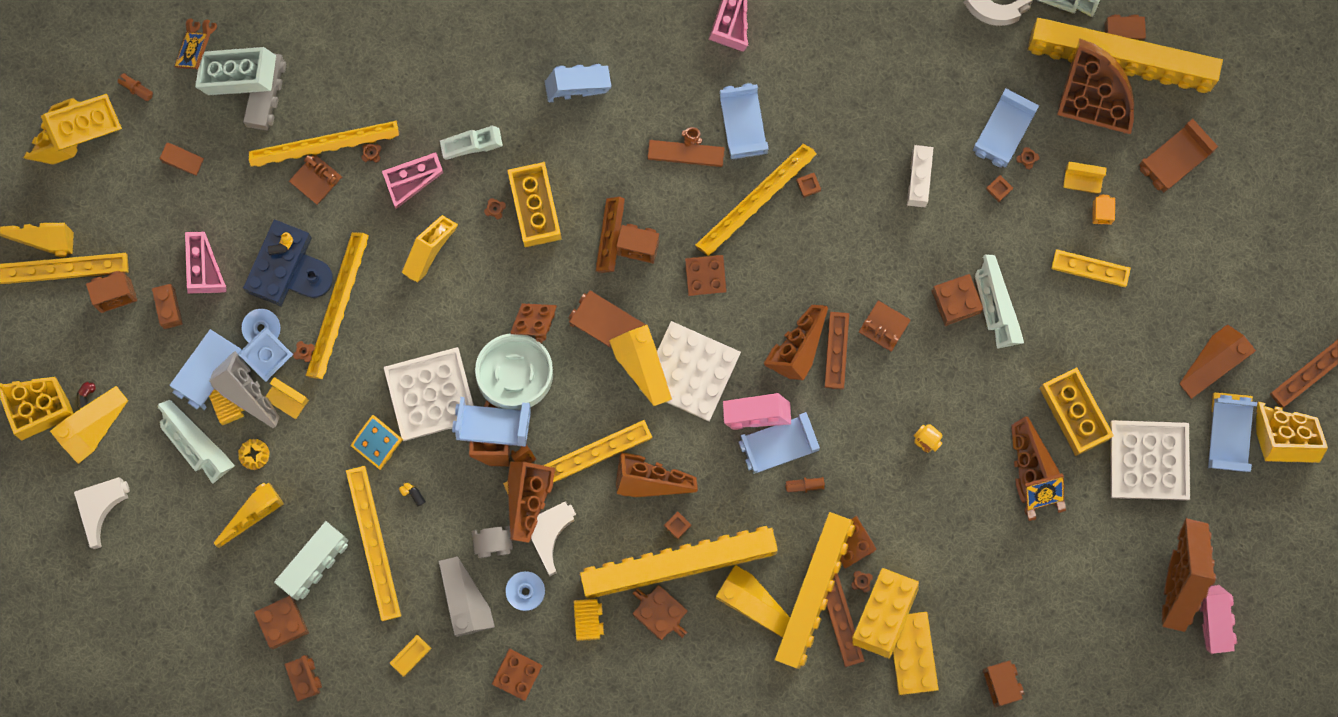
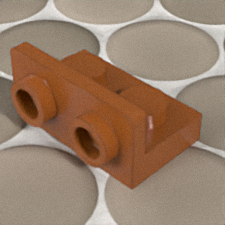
[285,655,322,701]

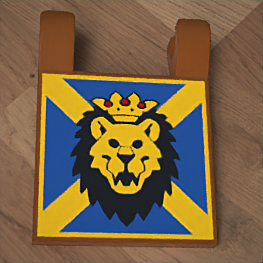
[174,19,217,70]
[1025,474,1066,521]

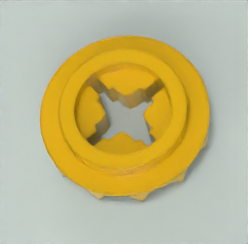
[238,439,269,470]

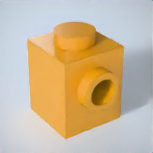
[1092,195,1115,225]

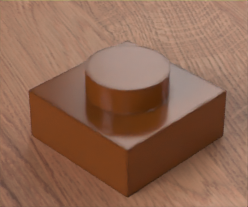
[796,173,821,198]
[986,175,1013,202]
[664,512,691,539]

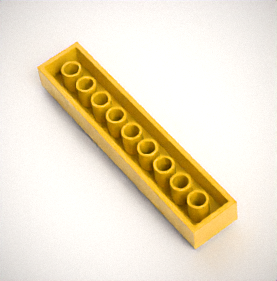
[1028,18,1223,93]
[580,526,778,599]

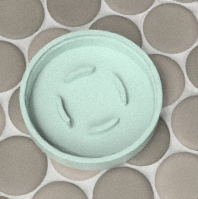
[475,334,553,410]

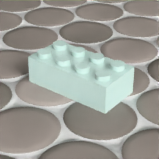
[195,47,276,95]
[275,521,349,600]

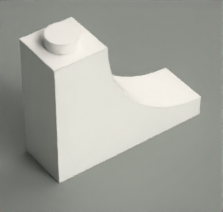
[74,477,130,549]
[531,502,576,576]

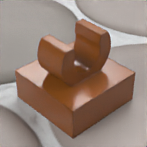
[511,445,537,463]

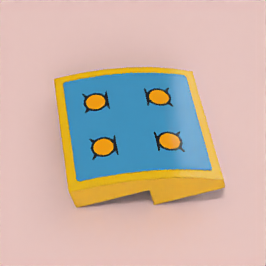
[351,415,403,470]

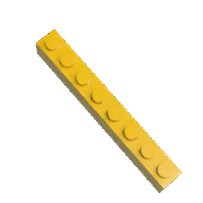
[775,512,855,669]

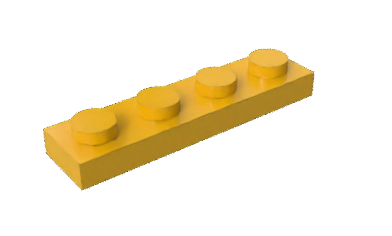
[1051,249,1131,287]

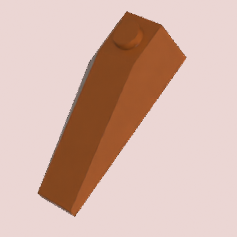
[764,305,828,380]
[1179,324,1256,399]
[469,401,510,466]
[1012,416,1065,503]
[616,452,698,497]
[508,462,555,542]

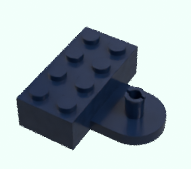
[243,219,333,307]

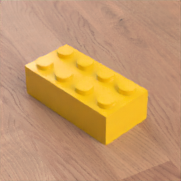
[508,162,562,247]
[1039,368,1114,456]
[853,568,919,659]

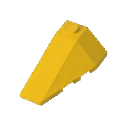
[214,483,284,548]
[716,565,790,638]

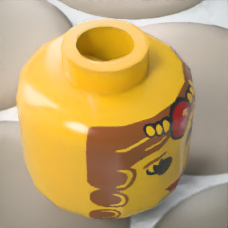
[914,424,943,453]

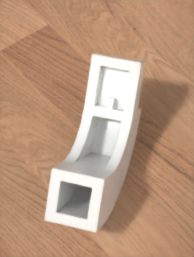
[964,0,1033,26]

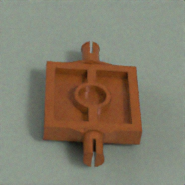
[632,585,688,641]

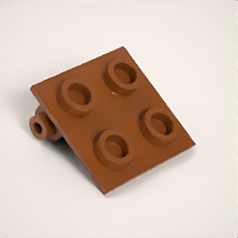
[289,155,342,205]
[685,255,726,296]
[859,300,911,352]
[511,304,557,343]
[840,516,877,569]
[492,648,542,701]

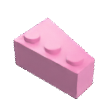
[709,0,748,52]
[382,153,443,209]
[185,232,226,294]
[723,393,791,430]
[1200,585,1237,654]

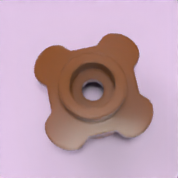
[682,127,702,145]
[362,144,381,163]
[1016,147,1039,169]
[484,198,506,220]
[293,341,315,362]
[851,571,873,592]

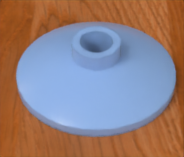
[242,309,280,343]
[506,571,545,611]

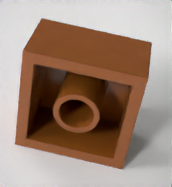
[617,224,659,264]
[86,271,138,313]
[932,274,983,326]
[254,596,309,650]
[983,661,1024,708]

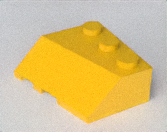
[24,98,79,165]
[0,377,74,441]
[1256,402,1328,463]

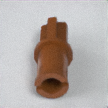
[118,73,153,101]
[785,477,825,493]

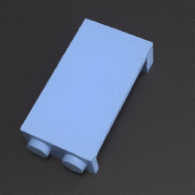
[720,83,768,159]
[973,89,1039,168]
[170,329,242,410]
[1208,395,1257,472]
[452,397,531,446]
[738,412,820,474]

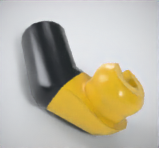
[268,233,293,256]
[399,483,426,507]

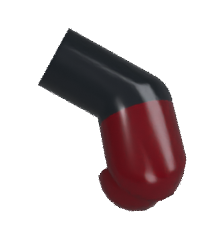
[77,382,96,410]

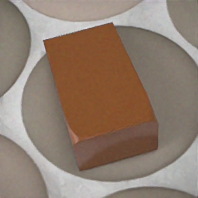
[160,142,204,176]

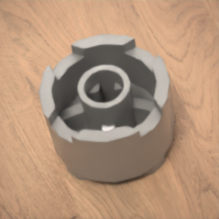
[472,526,513,558]

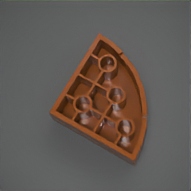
[1057,39,1134,134]
[1162,518,1216,632]

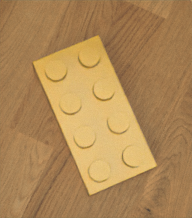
[41,94,122,151]
[893,612,938,695]

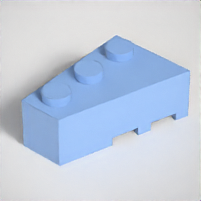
[545,64,611,102]

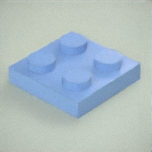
[238,327,293,382]

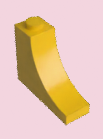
[402,215,458,283]

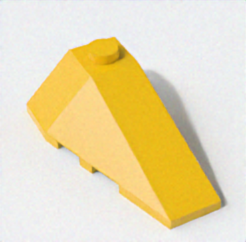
[0,223,74,257]
[609,325,672,406]
[50,386,128,464]

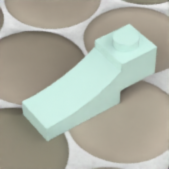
[440,126,503,159]

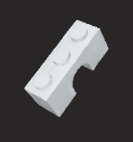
[907,145,933,207]

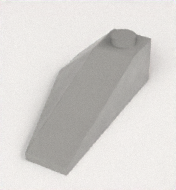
[209,351,280,428]
[439,556,495,637]

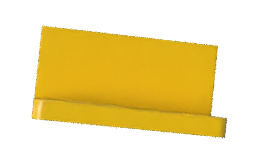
[1063,162,1107,194]
[266,377,309,419]

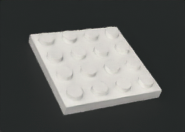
[639,321,741,422]
[384,347,474,441]
[1110,421,1190,501]

